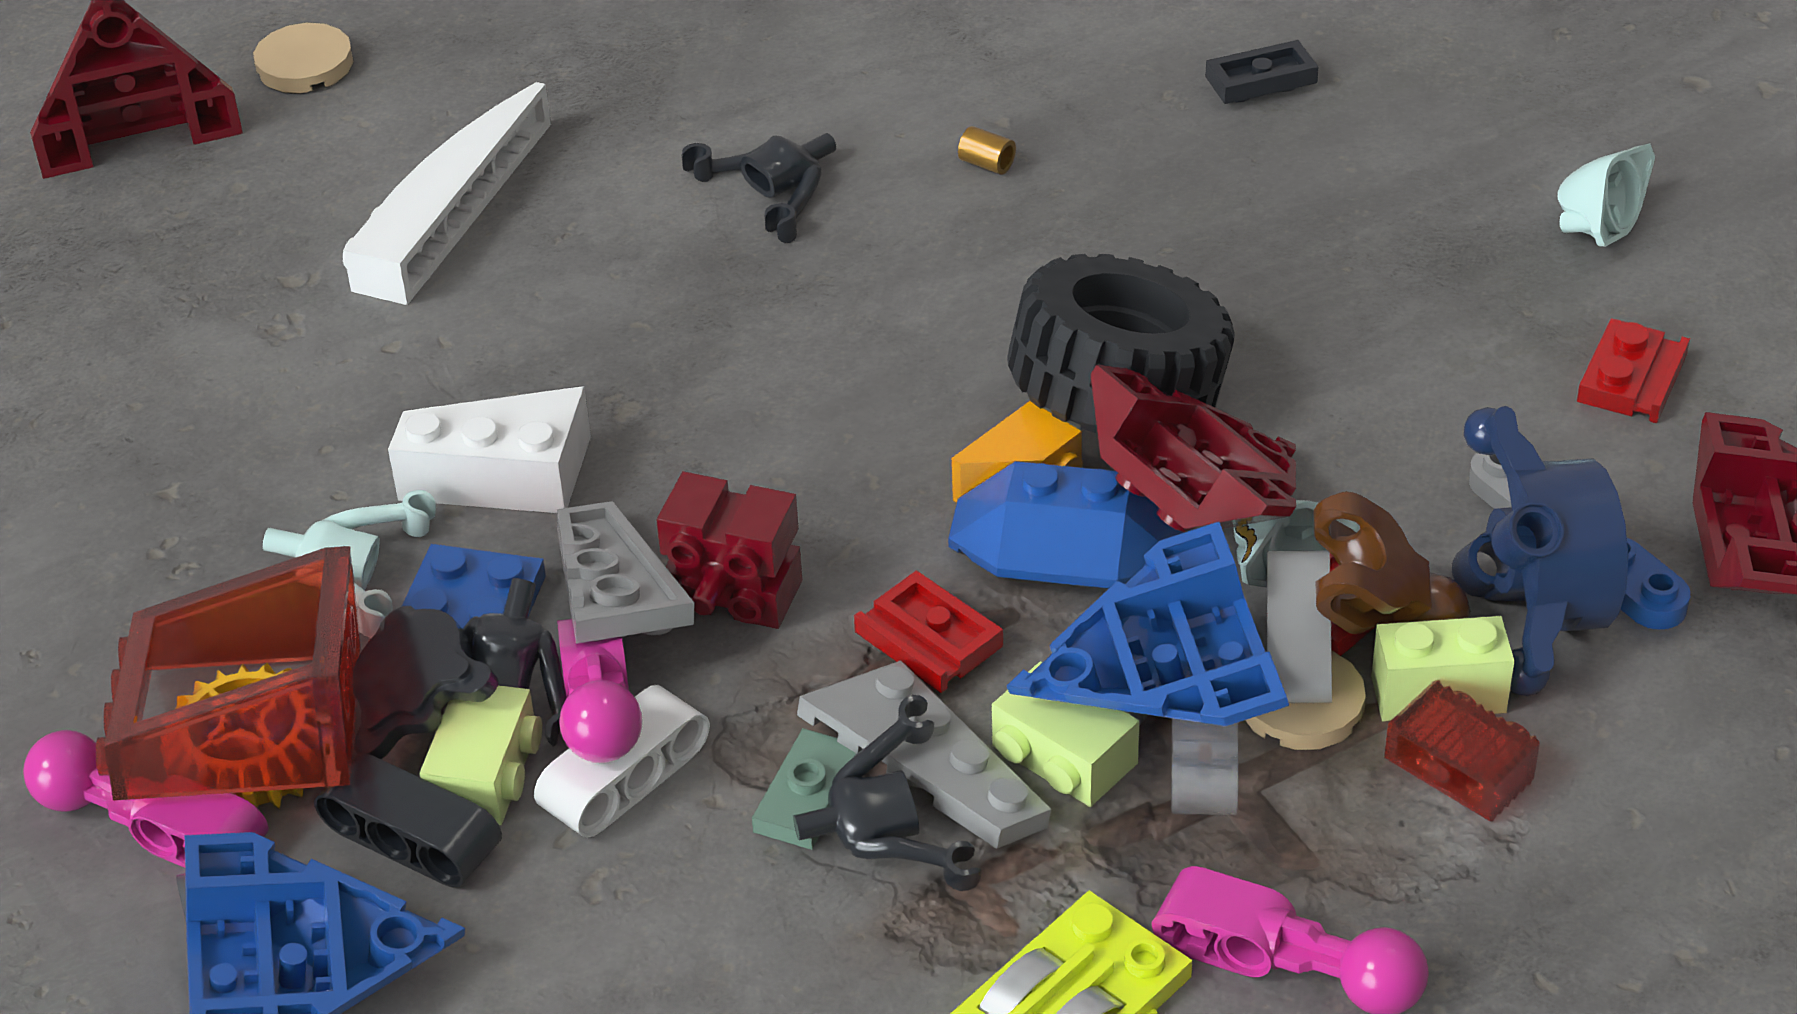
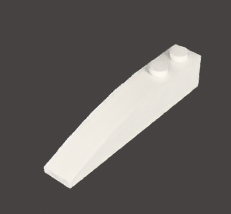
[343,82,551,305]

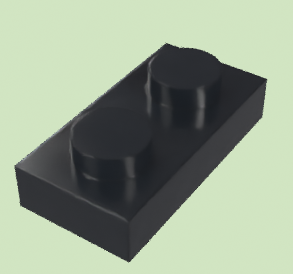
[1205,40,1319,104]

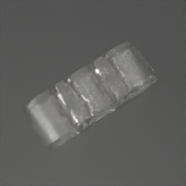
[1171,718,1238,816]

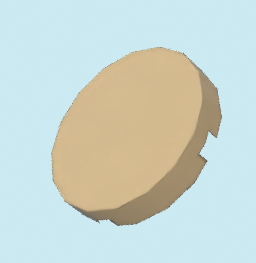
[253,23,353,94]
[1246,651,1366,750]

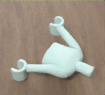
[263,490,436,638]

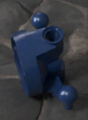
[1452,406,1628,696]

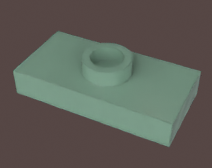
[752,728,856,850]

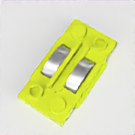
[950,890,1192,1014]

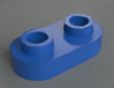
[1620,538,1690,629]

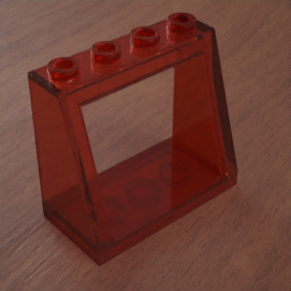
[96,546,362,801]

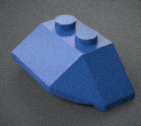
[948,461,1189,588]

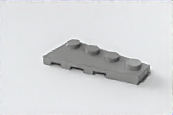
[557,501,694,644]
[797,660,1051,849]

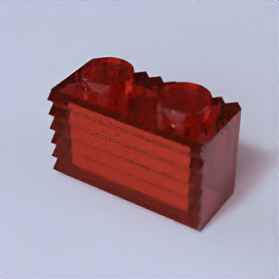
[1384,680,1540,822]

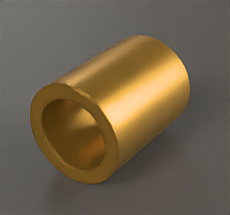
[958,126,1016,175]

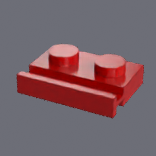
[1577,318,1690,423]
[854,570,1003,693]

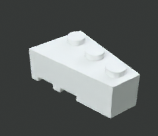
[388,386,591,513]

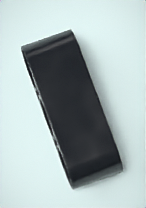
[314,753,502,888]

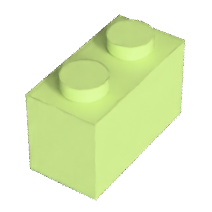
[1371,616,1514,721]
[992,661,1139,807]
[420,685,542,825]

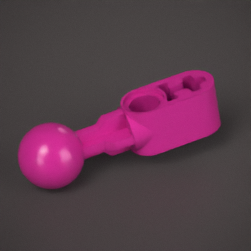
[557,619,643,763]
[23,730,269,868]
[1152,866,1429,1014]

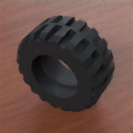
[1007,254,1235,433]

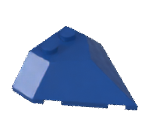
[1006,522,1289,726]
[184,832,465,1014]

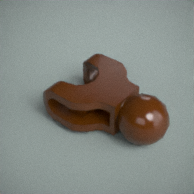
[1314,491,1471,634]

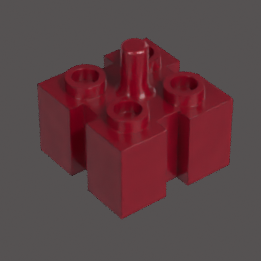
[656,471,803,629]

